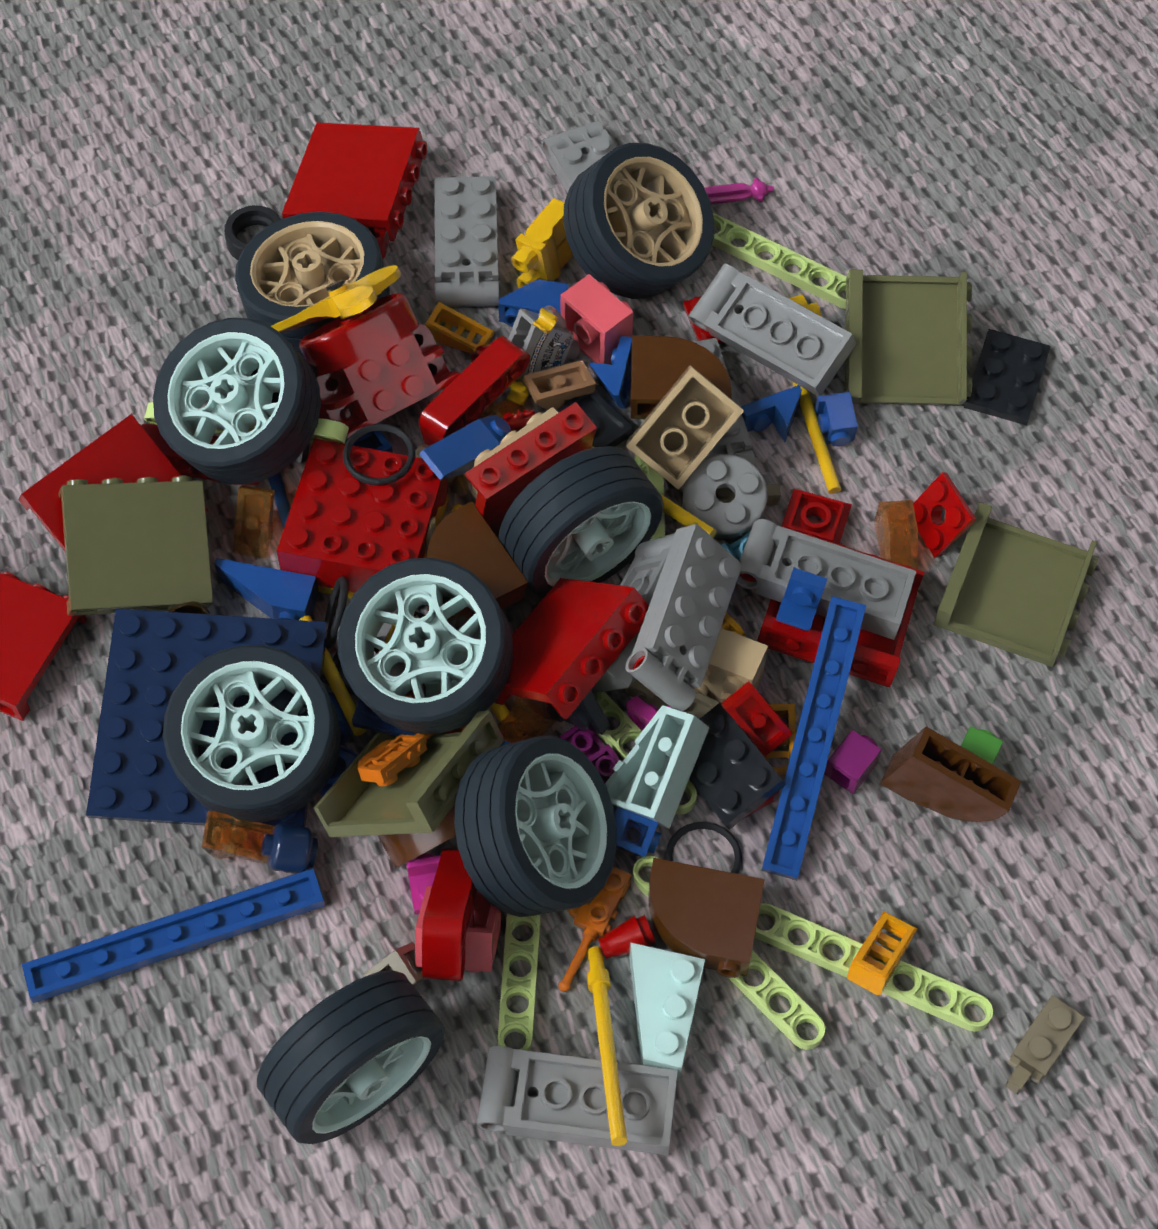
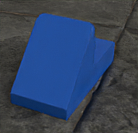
[589,336,632,409]
[740,385,802,442]
[776,567,827,631]

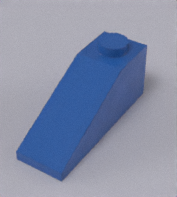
[419,415,511,480]
[214,558,319,620]

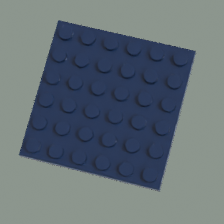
[86,609,328,830]

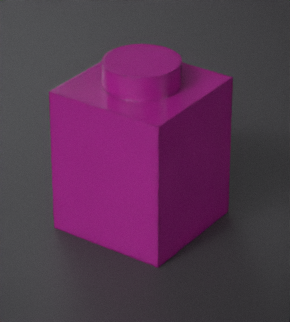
[824,730,882,794]

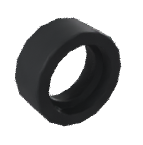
[224,205,281,260]

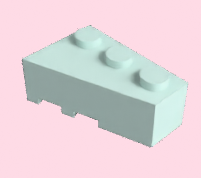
[605,705,709,829]
[629,943,705,1081]

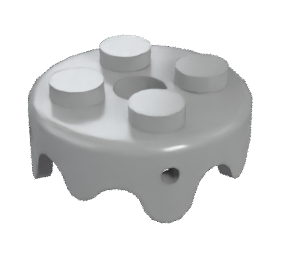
[682,454,768,541]

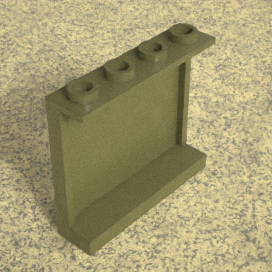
[845,269,972,406]
[58,476,213,616]
[934,502,1099,667]
[314,711,504,837]

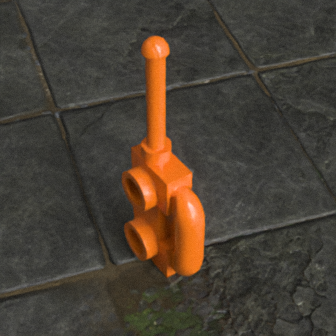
[357,733,434,786]
[558,867,632,992]

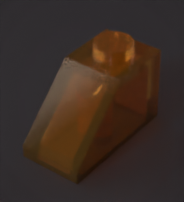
[874,500,918,569]

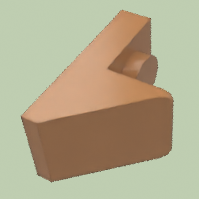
[523,360,596,410]

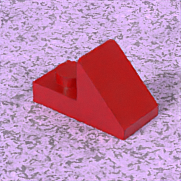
[721,681,793,756]

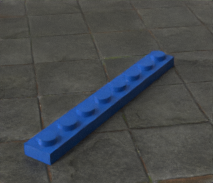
[761,596,866,881]
[22,868,325,1003]

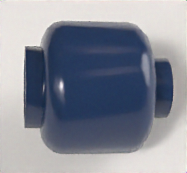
[261,823,318,874]

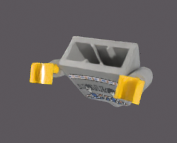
[506,305,579,405]

